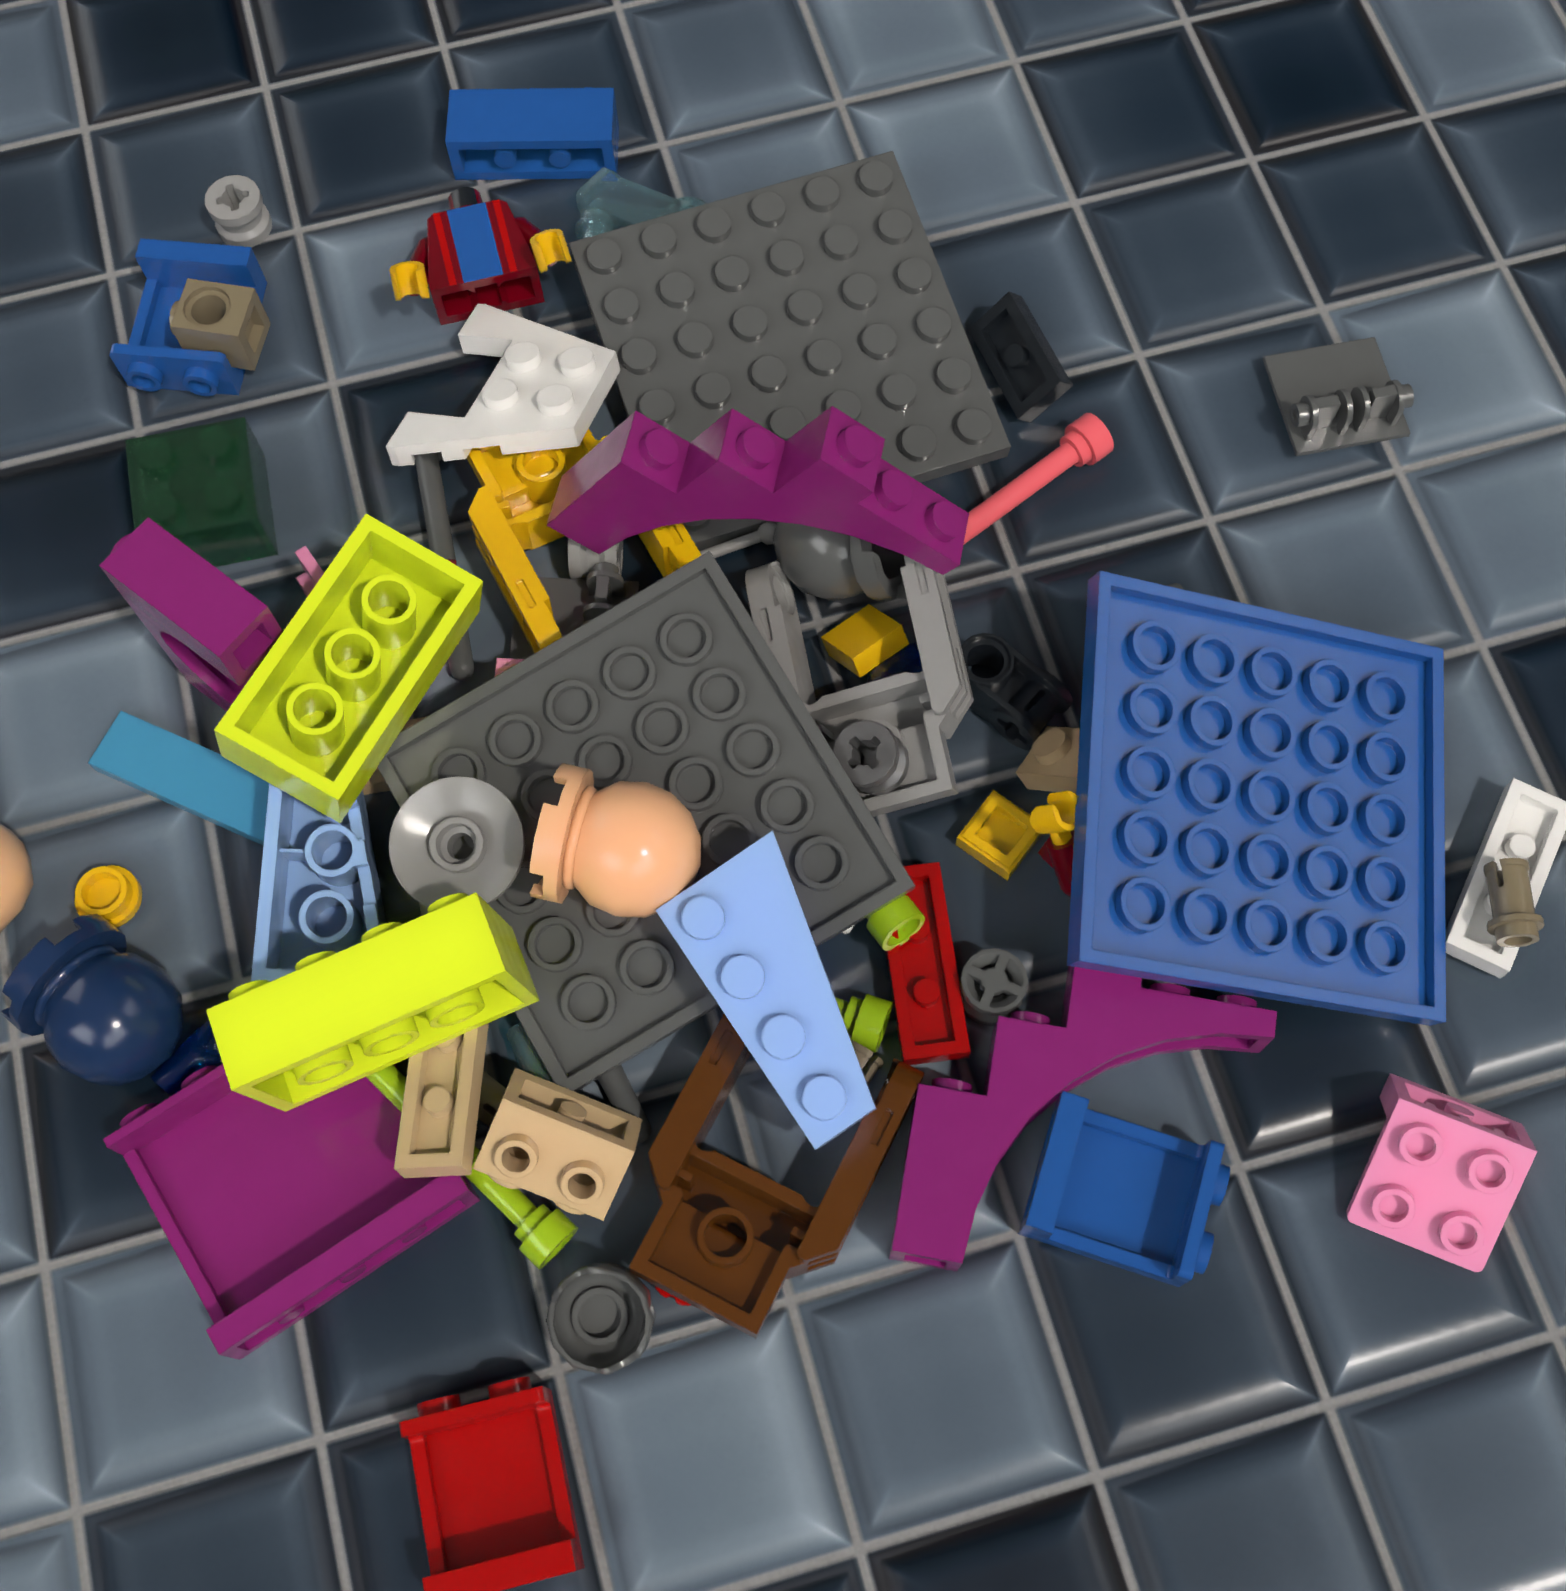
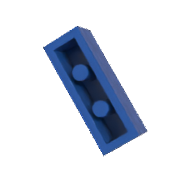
[445,87,619,180]

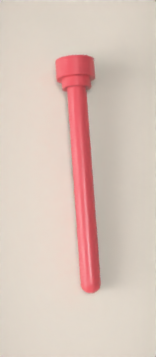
[963,413,1114,545]

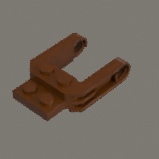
[629,1014,925,1339]

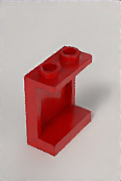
[399,1376,585,1591]

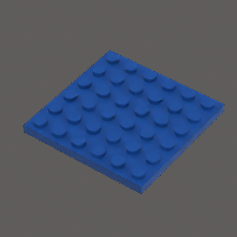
[1067,571,1446,1026]

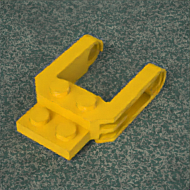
[467,429,701,654]

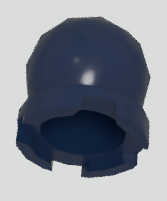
[1,914,184,1086]

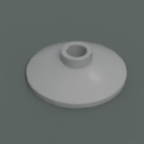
[389,776,525,907]

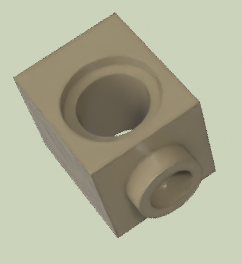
[169,278,271,371]

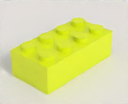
[214,514,483,823]
[206,892,540,1112]

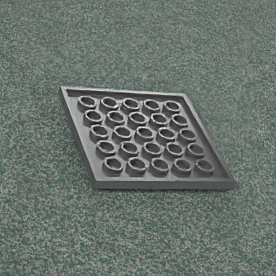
[569,151,1011,551]
[378,551,915,1092]

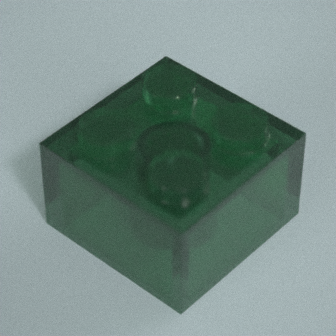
[125,417,278,567]

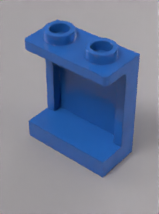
[109,238,267,396]
[1018,1091,1230,1287]

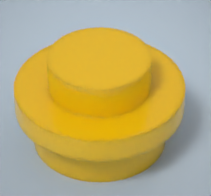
[74,865,142,928]

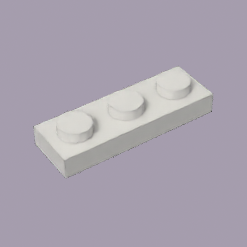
[1446,778,1566,979]

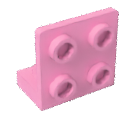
[1346,1073,1538,1272]

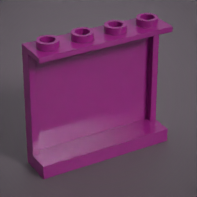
[103,1063,480,1360]

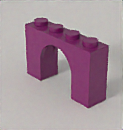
[99,517,283,711]

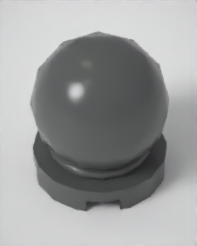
[773,522,907,601]

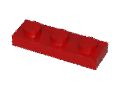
[886,862,971,1065]

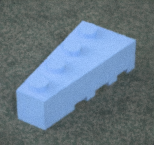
[251,783,386,982]
[656,830,877,1150]

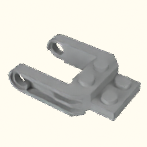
[745,555,974,817]

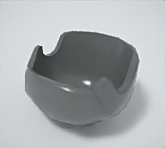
[546,1262,656,1375]

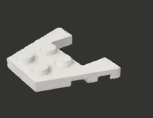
[386,304,620,466]

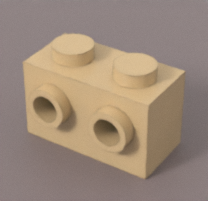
[473,1068,642,1221]

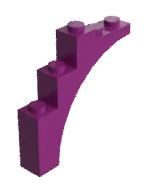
[546,406,969,575]
[889,966,1277,1272]

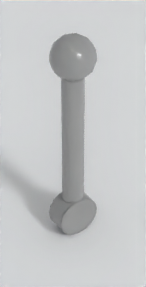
[700,522,776,558]

